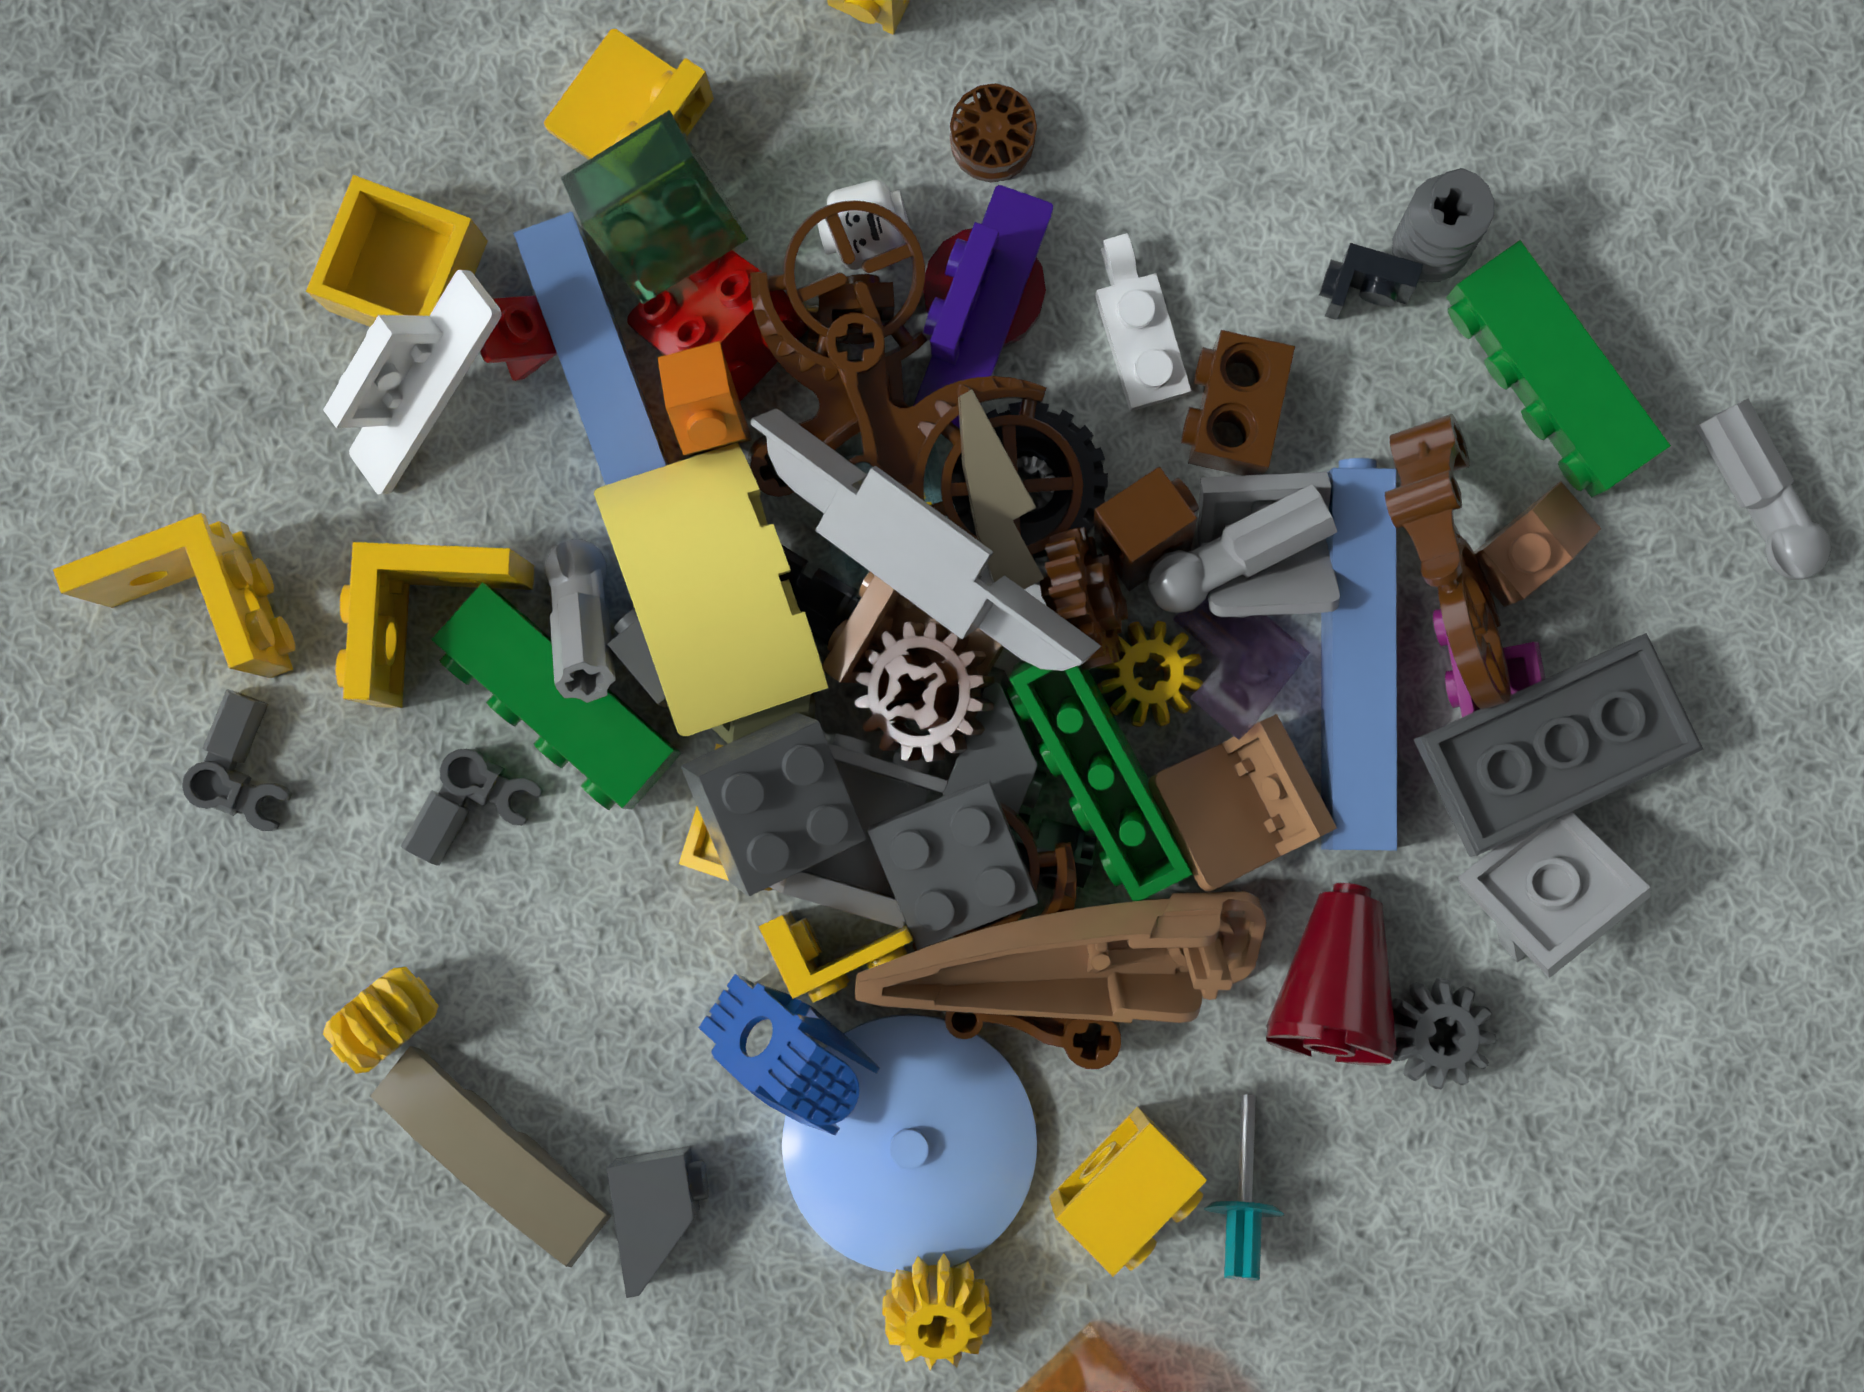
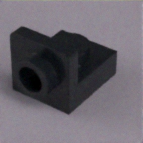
[1319,243,1423,320]

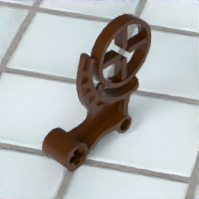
[747,200,927,497]
[826,313,1083,555]
[1384,414,1511,710]
[912,802,1121,1069]

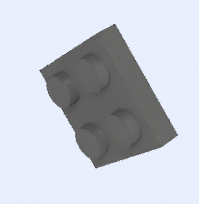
[868,779,1039,950]

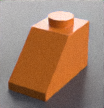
[657,341,752,456]

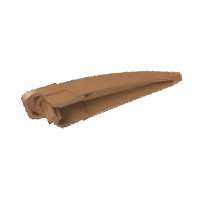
[855,891,1267,1023]

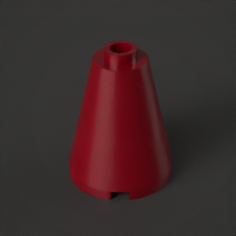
[1266,883,1397,1066]

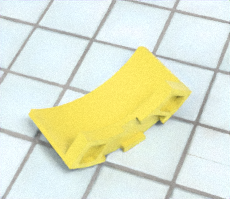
[594,442,828,736]

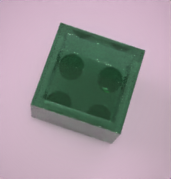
[561,110,749,304]

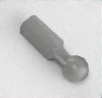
[1695,398,1832,580]
[1147,484,1337,613]
[544,539,616,703]

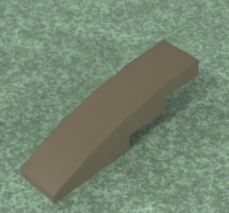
[958,390,1044,589]
[370,1046,612,1267]

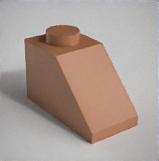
[1474,481,1601,607]

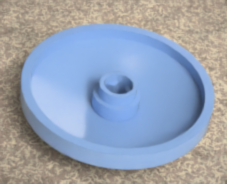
[782,1014,1037,1273]

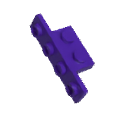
[913,185,1053,429]

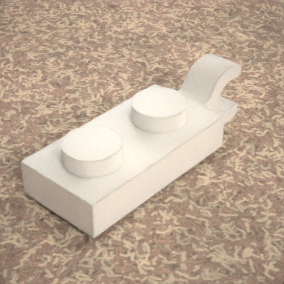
[1095,233,1191,412]

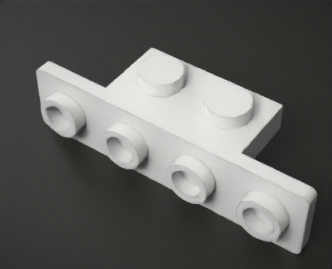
[323,270,501,494]

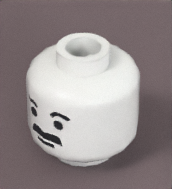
[818,180,910,270]

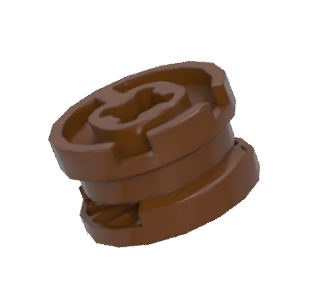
[950,83,1037,183]

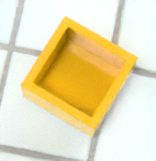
[306,175,488,327]

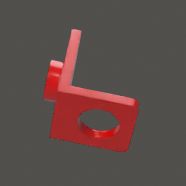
[480,295,557,381]

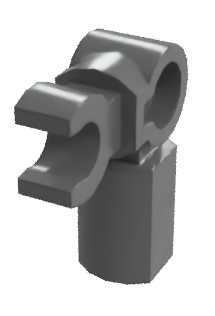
[182,689,292,831]
[401,749,543,866]

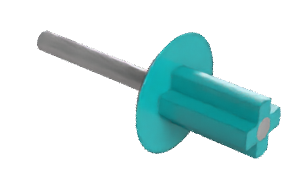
[1204,1094,1285,1281]

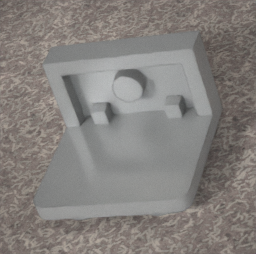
[1197,472,1340,617]

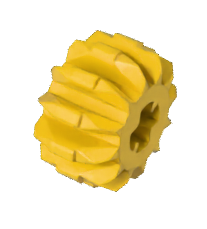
[1097,621,1203,727]
[323,967,439,1074]
[882,1253,992,1371]

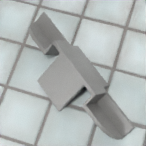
[751,408,1101,671]

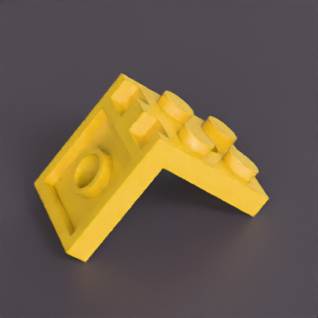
[53,513,295,678]
[335,542,535,708]

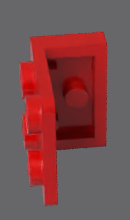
[627,235,808,401]

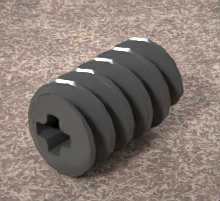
[1392,168,1494,282]

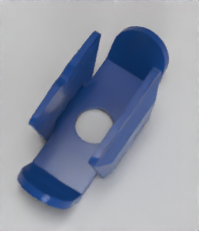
[698,974,880,1136]

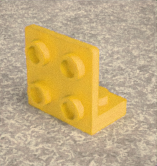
[544,29,714,197]
[758,911,913,1003]

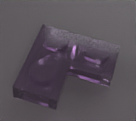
[1173,596,1310,740]

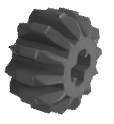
[1392,978,1497,1089]

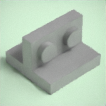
[1458,811,1651,978]

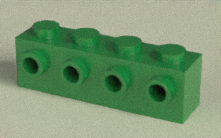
[1446,240,1671,498]
[431,582,682,810]
[1007,660,1192,901]

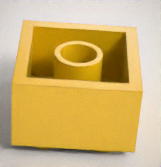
[1049,1106,1207,1277]

